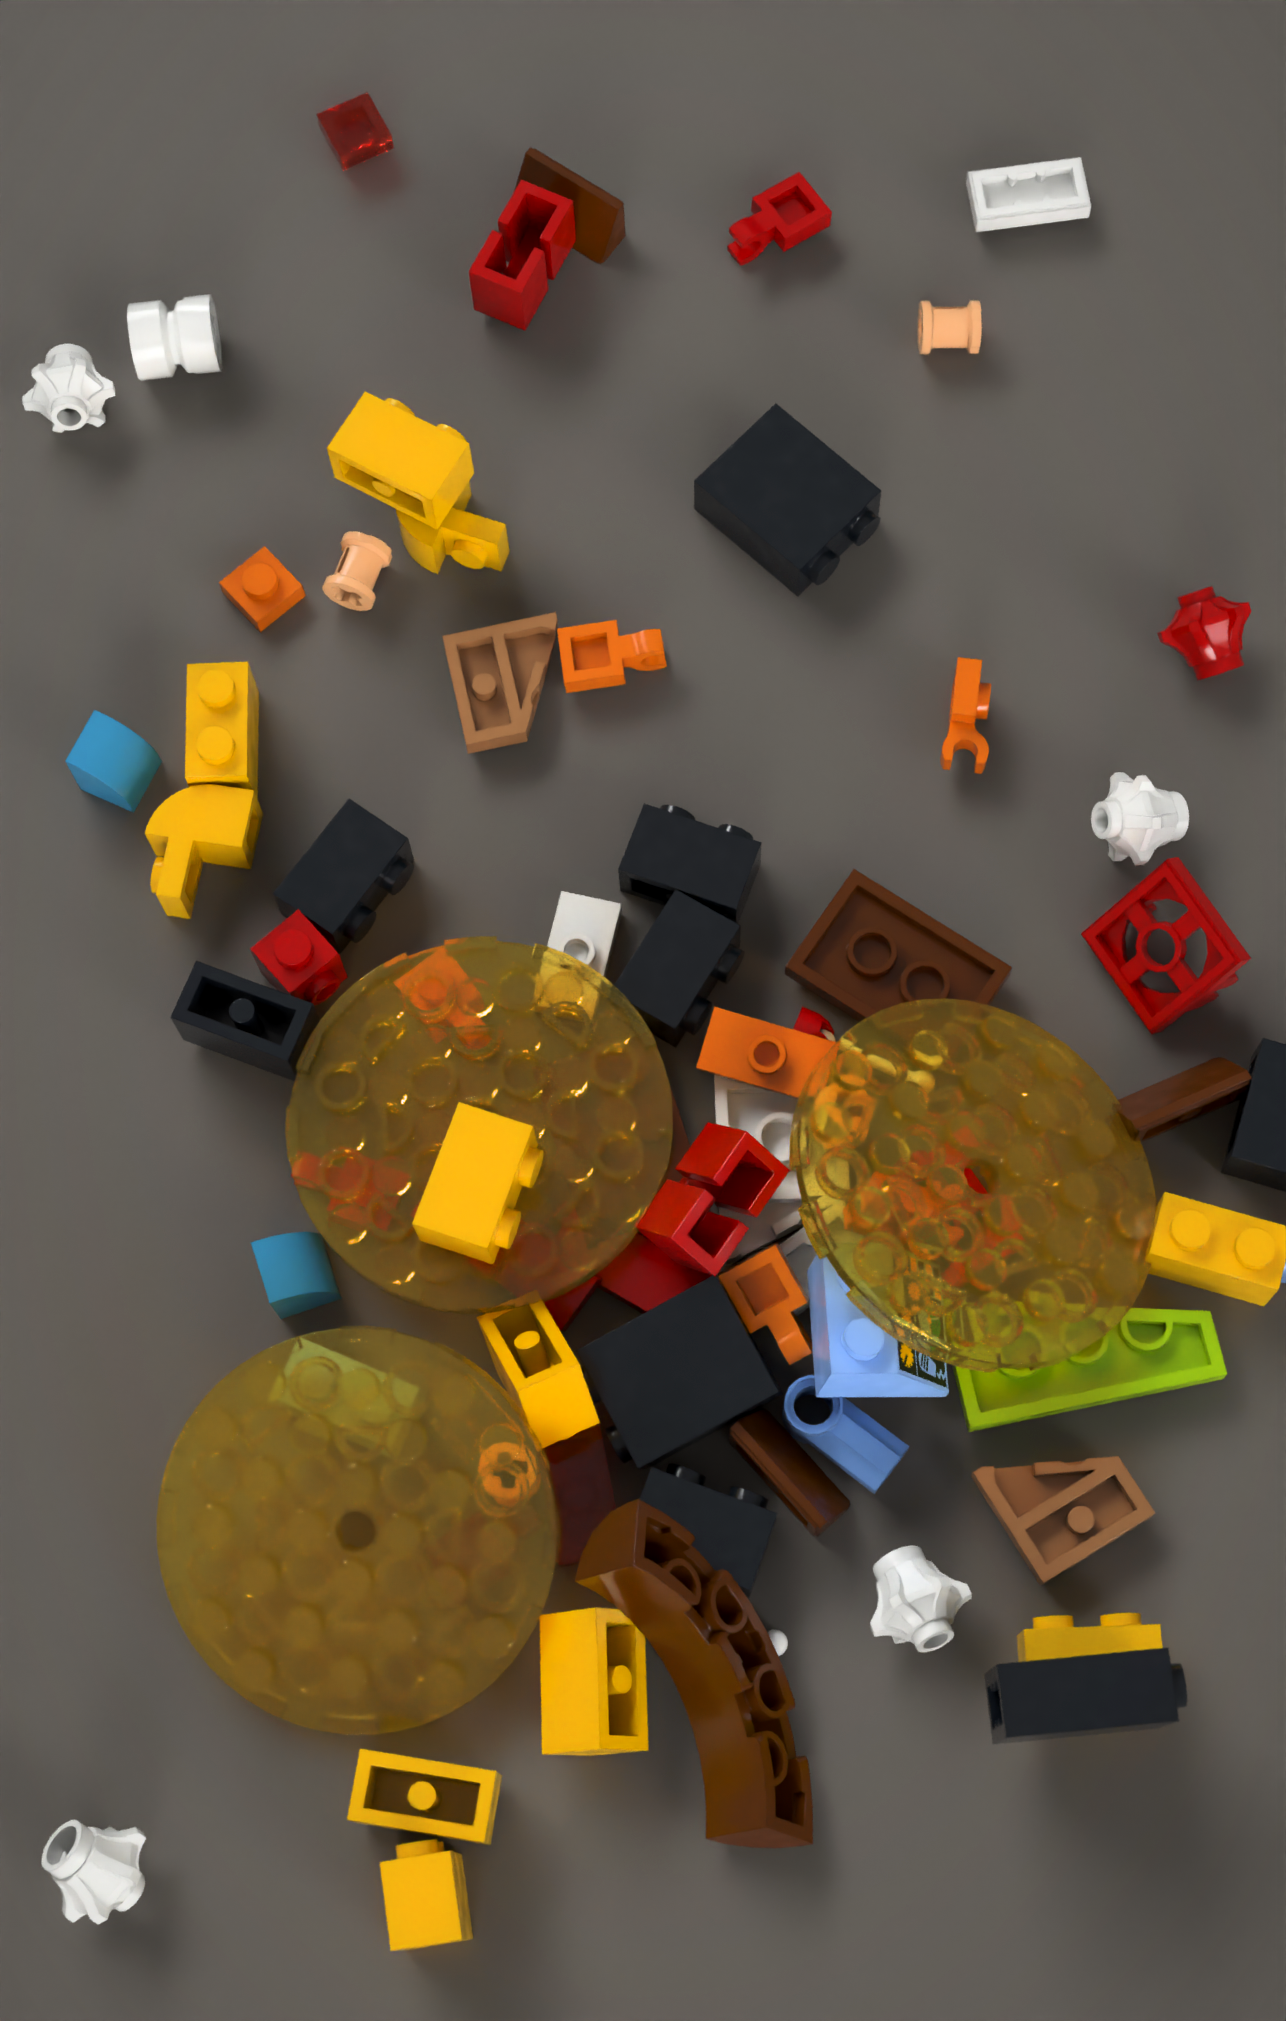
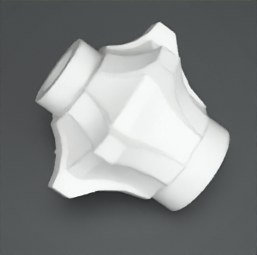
[22,344,115,433]
[1091,772,1189,866]
[870,1545,972,1653]
[41,1820,147,1925]

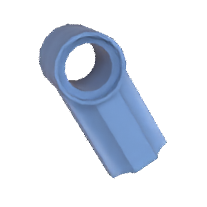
[782,1375,909,1494]

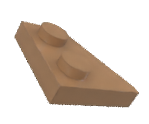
[442,612,559,754]
[971,1456,1156,1586]

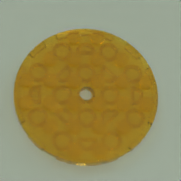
[285,936,673,1314]
[789,998,1157,1372]
[156,1326,560,1735]

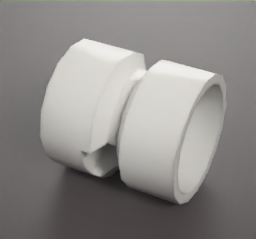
[127,294,222,381]

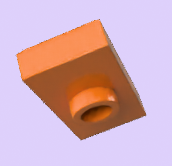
[696,1006,837,1104]

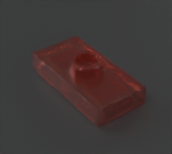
[537,1423,616,1568]

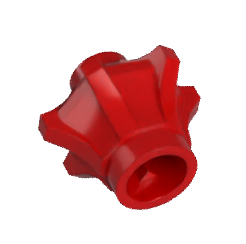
[1158,586,1252,681]

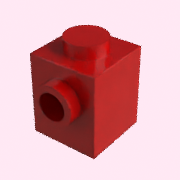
[250,909,348,1006]

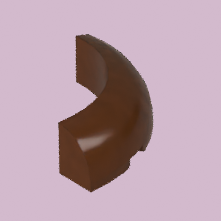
[575,1499,813,1848]

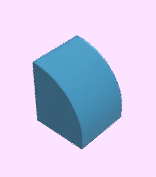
[65,710,162,813]
[251,1232,342,1319]

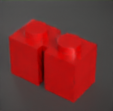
[468,180,576,331]
[634,1122,790,1276]

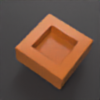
[219,546,306,632]

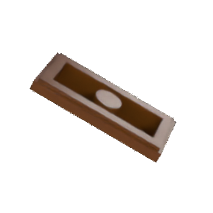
[514,147,625,264]
[1109,1057,1252,1147]
[729,1409,851,1537]

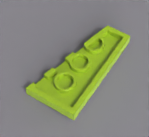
[941,1301,1227,1432]

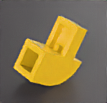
[396,482,510,574]
[145,784,263,919]

